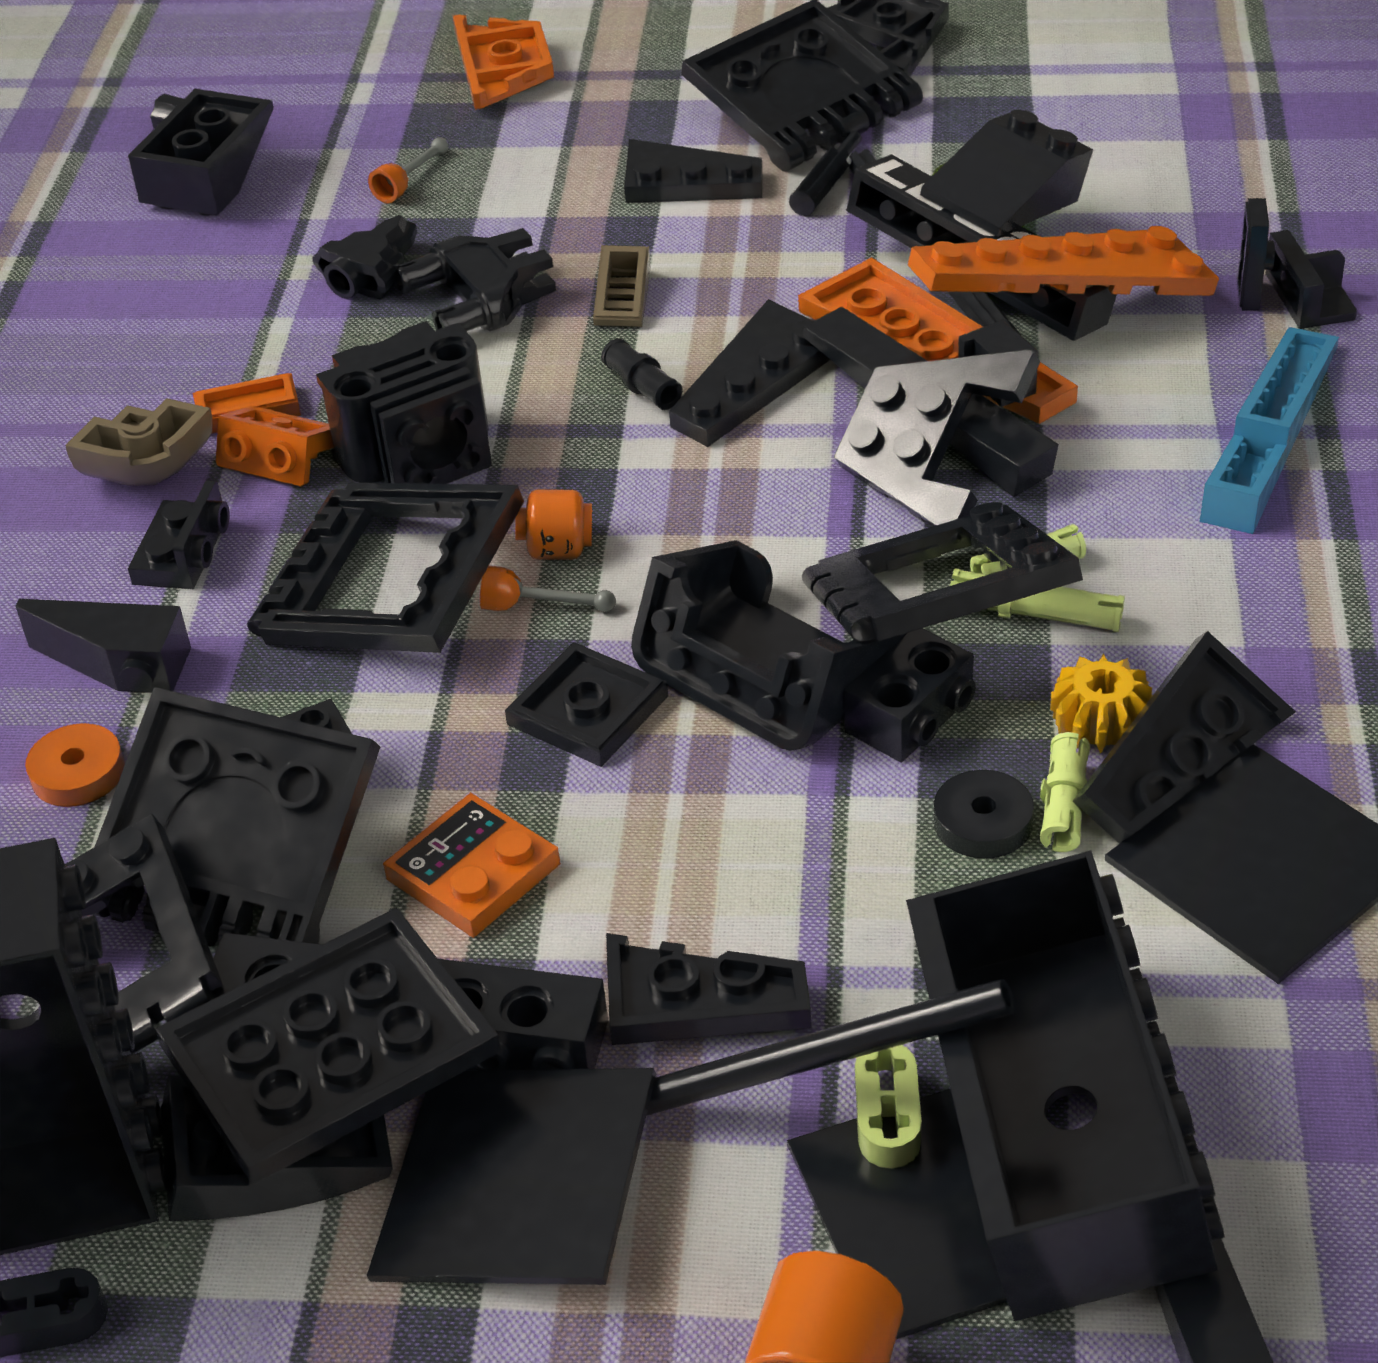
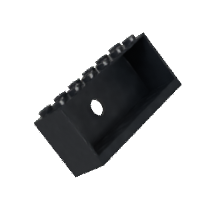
[0,838,167,1255]
[906,851,1225,1321]

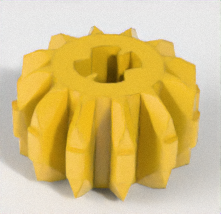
[1050,653,1153,754]

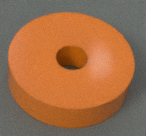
[25,723,125,807]

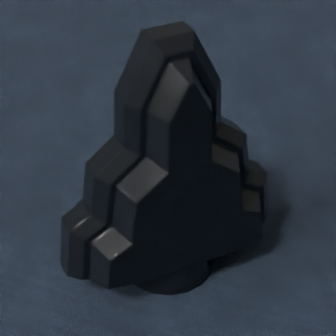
[312,215,417,299]

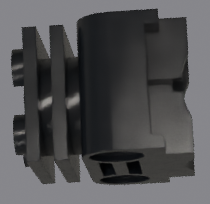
[316,321,492,484]

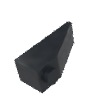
[15,599,191,693]

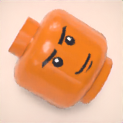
[515,489,592,560]

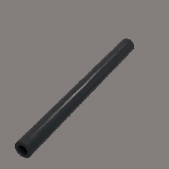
[647,979,1014,1116]

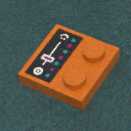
[383,792,561,938]

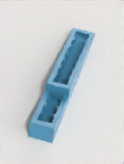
[1199,327,1339,534]

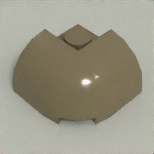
[65,398,212,486]

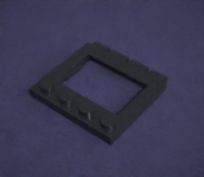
[247,482,524,653]
[802,502,1083,642]
[65,814,223,1054]

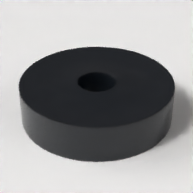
[934,770,1034,859]

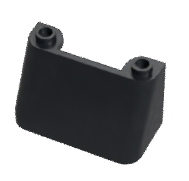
[631,540,907,751]

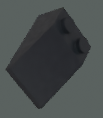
[128,89,274,216]
[920,110,1094,237]

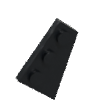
[606,933,812,1045]

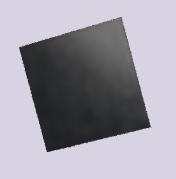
[1105,744,1378,984]
[366,1068,656,1285]
[787,1088,1008,1340]

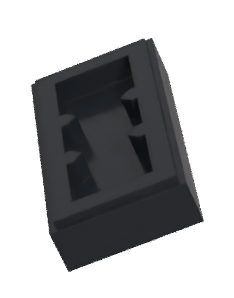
[1237,198,1275,311]

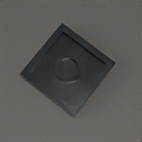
[505,642,669,767]

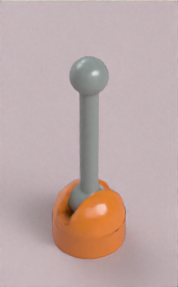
[368,137,449,203]
[480,566,616,612]

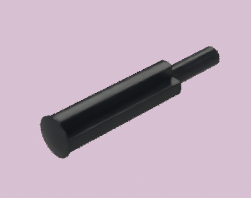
[789,131,862,216]

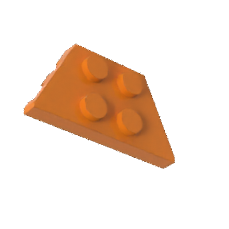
[453,15,554,110]

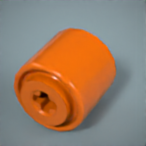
[744,1250,904,1363]

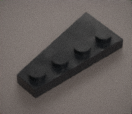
[669,299,830,447]
[1073,631,1296,843]

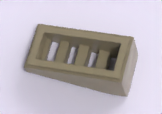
[593,245,650,327]

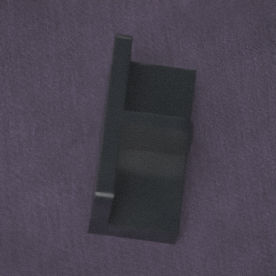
[1265,230,1357,329]

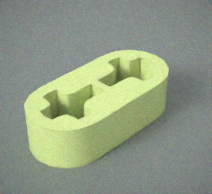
[855,1045,921,1169]

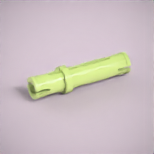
[950,568,1125,632]

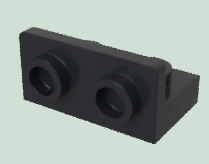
[127,481,230,589]

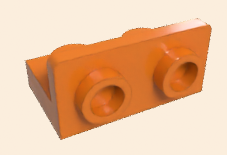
[216,406,334,486]

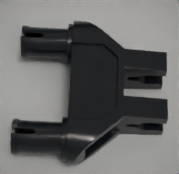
[392,228,556,332]

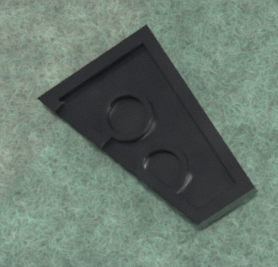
[624,139,763,203]

